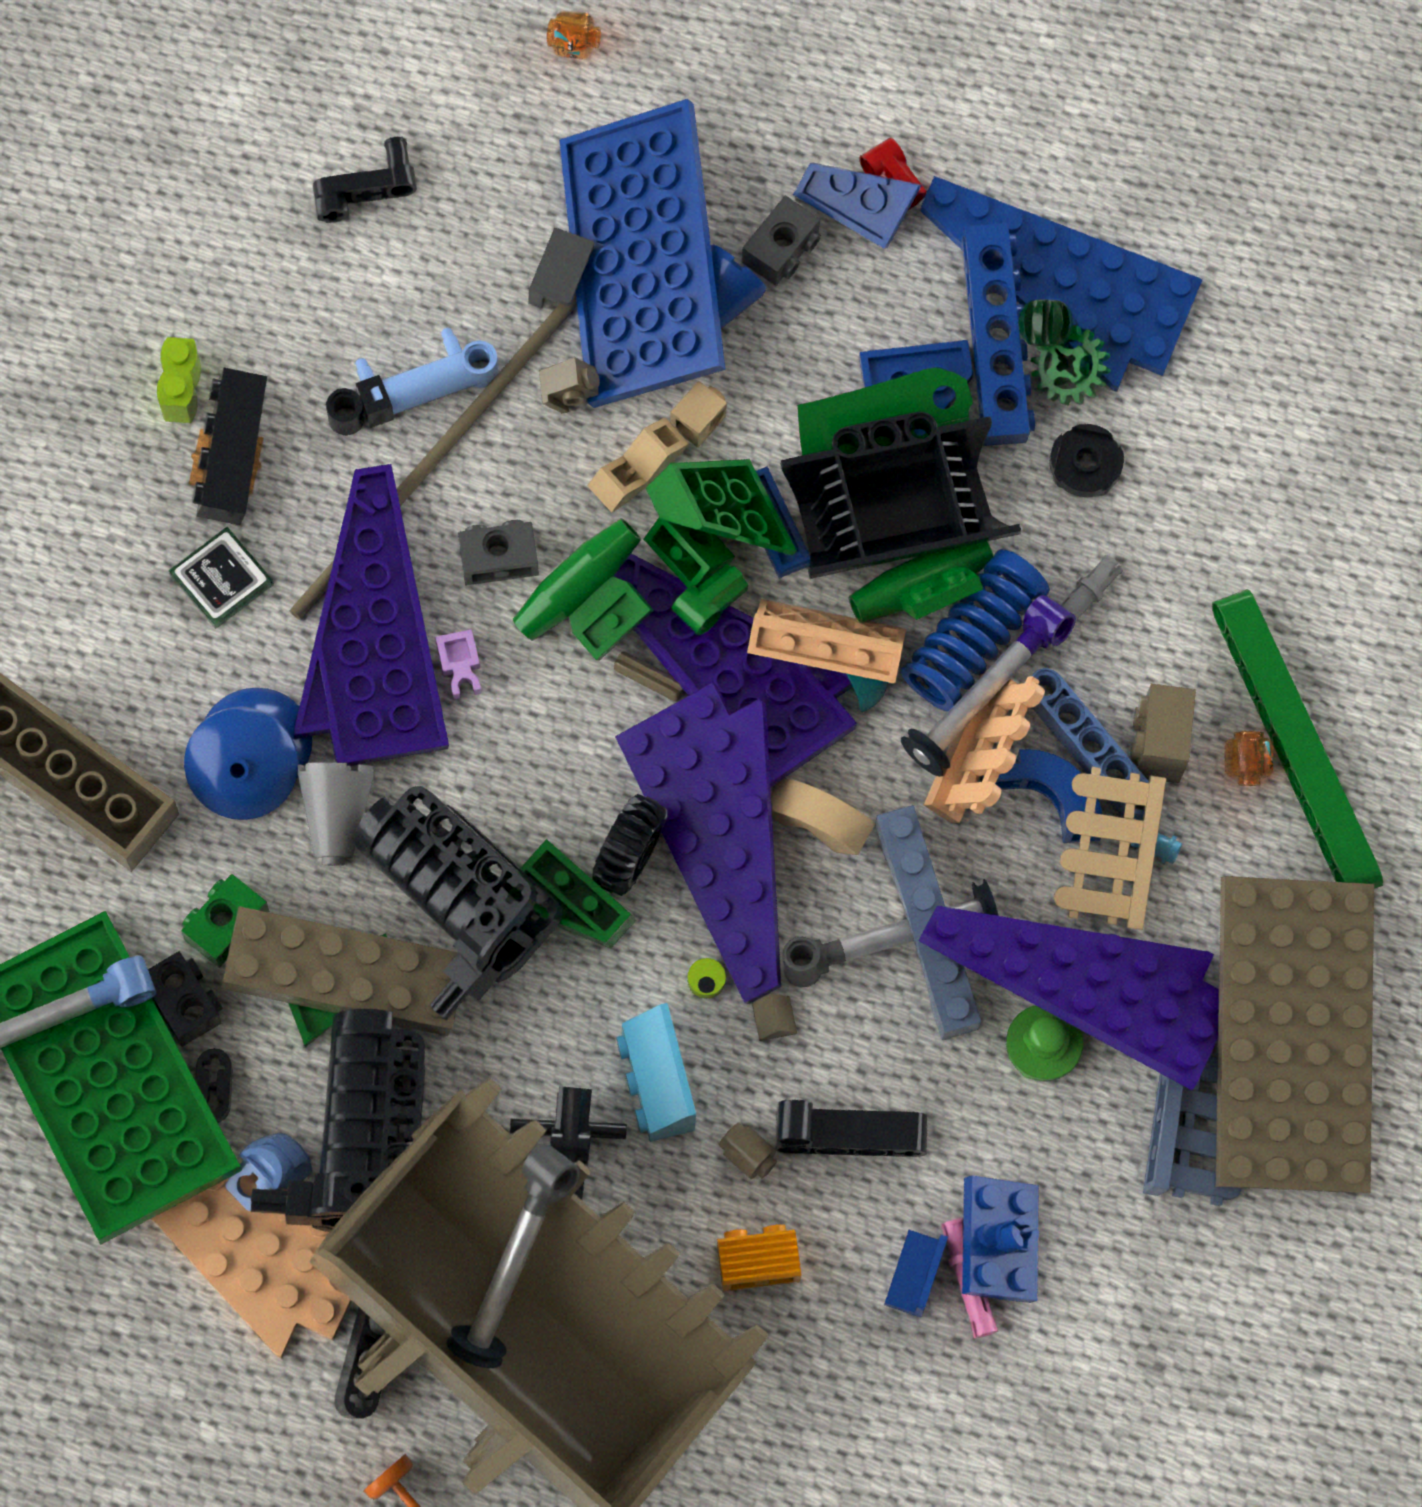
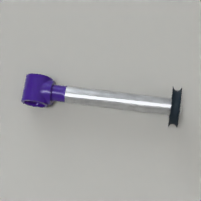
[901,595,1076,777]

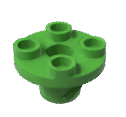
[1006,1005,1083,1081]

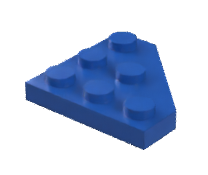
[859,340,973,435]

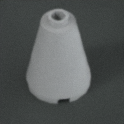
[298,762,374,866]

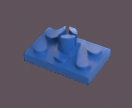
[962,1175,1039,1303]

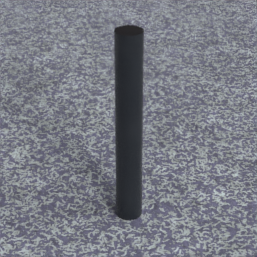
[510,1118,627,1139]

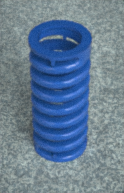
[901,549,1050,711]

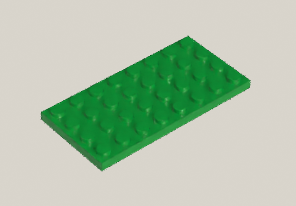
[0,911,242,1245]

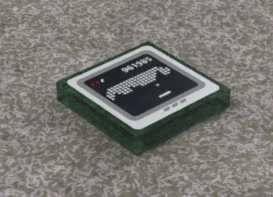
[168,527,274,629]

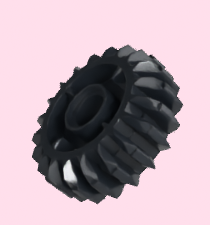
[592,794,667,896]

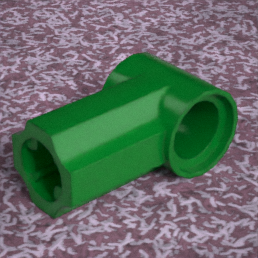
[672,564,748,635]

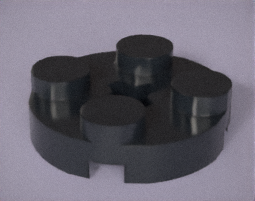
[1049,424,1124,497]

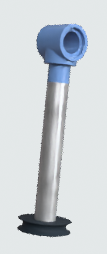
[0,956,156,1048]

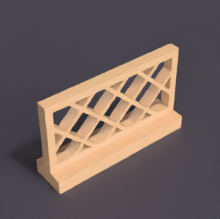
[747,599,907,684]

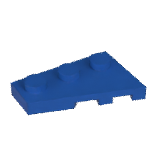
[793,162,922,249]

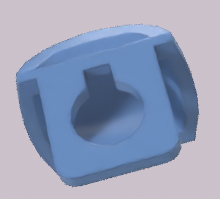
[225,1133,313,1211]

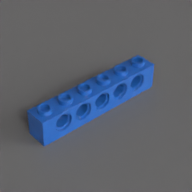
[961,223,1035,446]

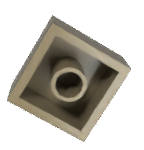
[1129,683,1196,783]

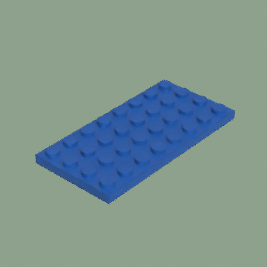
[559,99,726,408]

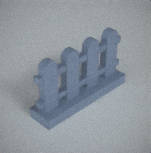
[1143,1056,1242,1206]

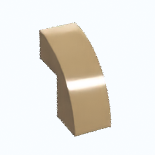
[587,417,689,513]
[771,778,876,855]

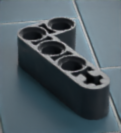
[775,1100,927,1157]
[329,1280,386,1419]

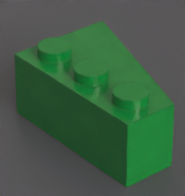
[510,839,636,949]

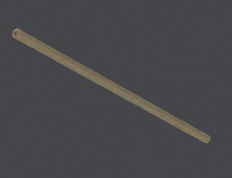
[289,293,577,620]

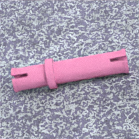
[941,1218,998,1338]

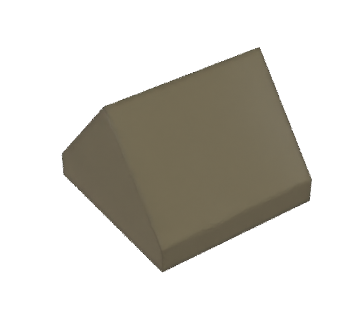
[752,994,797,1041]

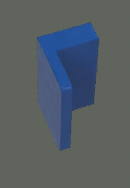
[884,1230,948,1318]

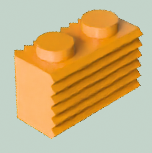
[717,1224,802,1291]

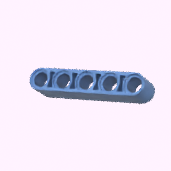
[1031,668,1149,821]

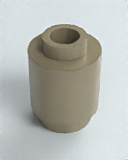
[719,1122,777,1179]

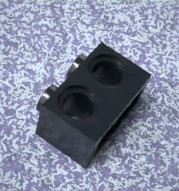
[148,951,223,1047]

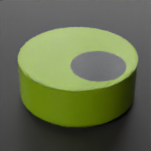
[687,958,726,999]

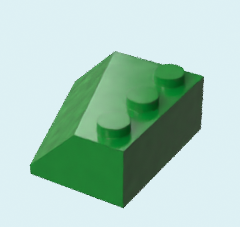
[645,459,797,556]

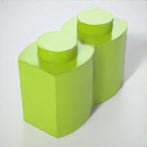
[157,337,201,423]

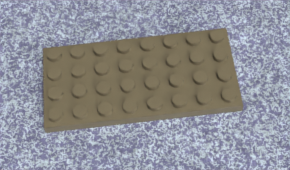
[1216,876,1374,1193]

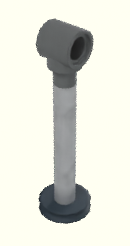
[782,879,999,987]
[446,1144,580,1368]

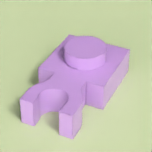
[435,629,481,699]

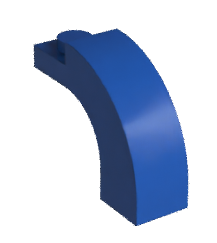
[980,749,1102,843]

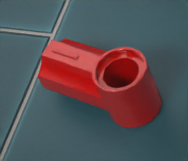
[859,138,927,210]

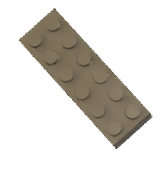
[0,673,179,872]
[221,906,458,1036]

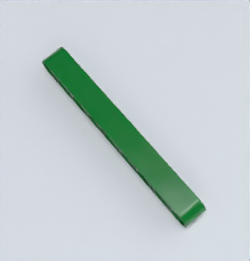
[1212,589,1383,889]

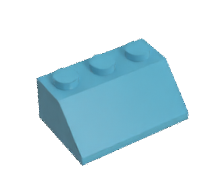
[616,1003,696,1142]

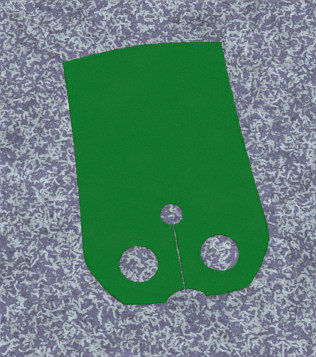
[797,367,973,456]

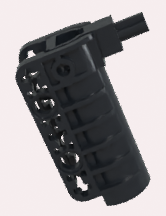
[354,786,562,1020]
[250,1009,425,1232]

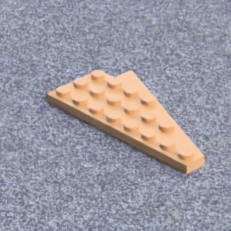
[151,1174,352,1359]

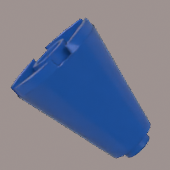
[711,244,767,329]

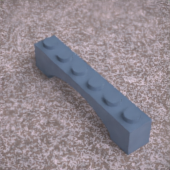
[875,805,982,1040]

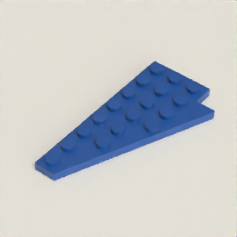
[920,176,1203,392]

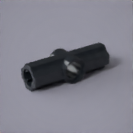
[550,1086,592,1200]

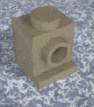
[539,357,600,414]

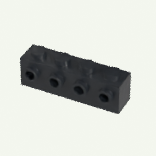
[192,367,267,525]

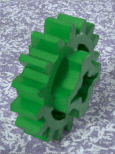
[1030,325,1111,406]

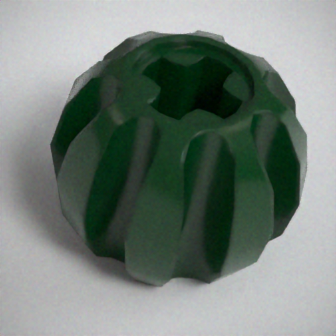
[1018,300,1073,346]

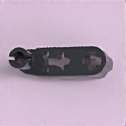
[312,137,417,223]

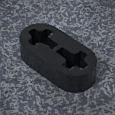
[195,1048,233,1123]

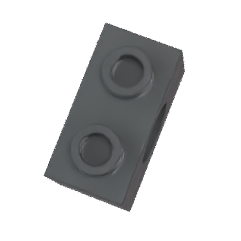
[741,195,821,286]
[458,520,539,586]

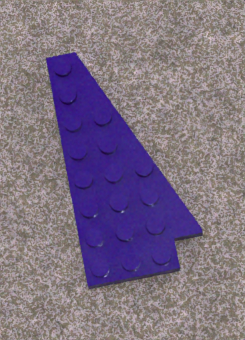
[294,464,449,766]
[918,906,1219,1090]

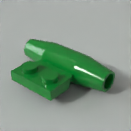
[513,518,654,661]
[848,542,994,623]

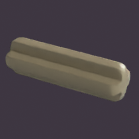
[614,652,683,701]

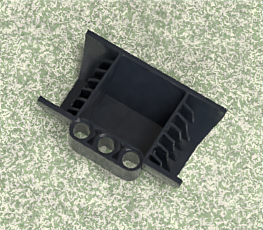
[780,412,1021,579]

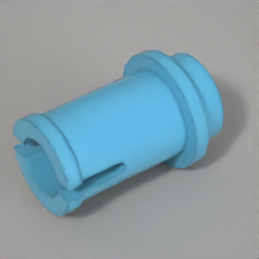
[1131,833,1182,864]

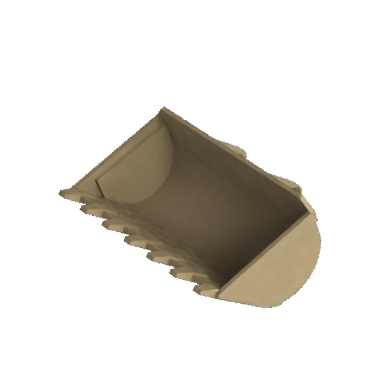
[310,1078,769,1507]

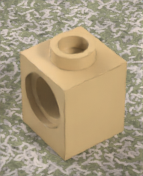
[670,381,727,448]

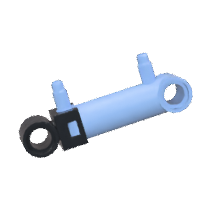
[326,328,498,436]

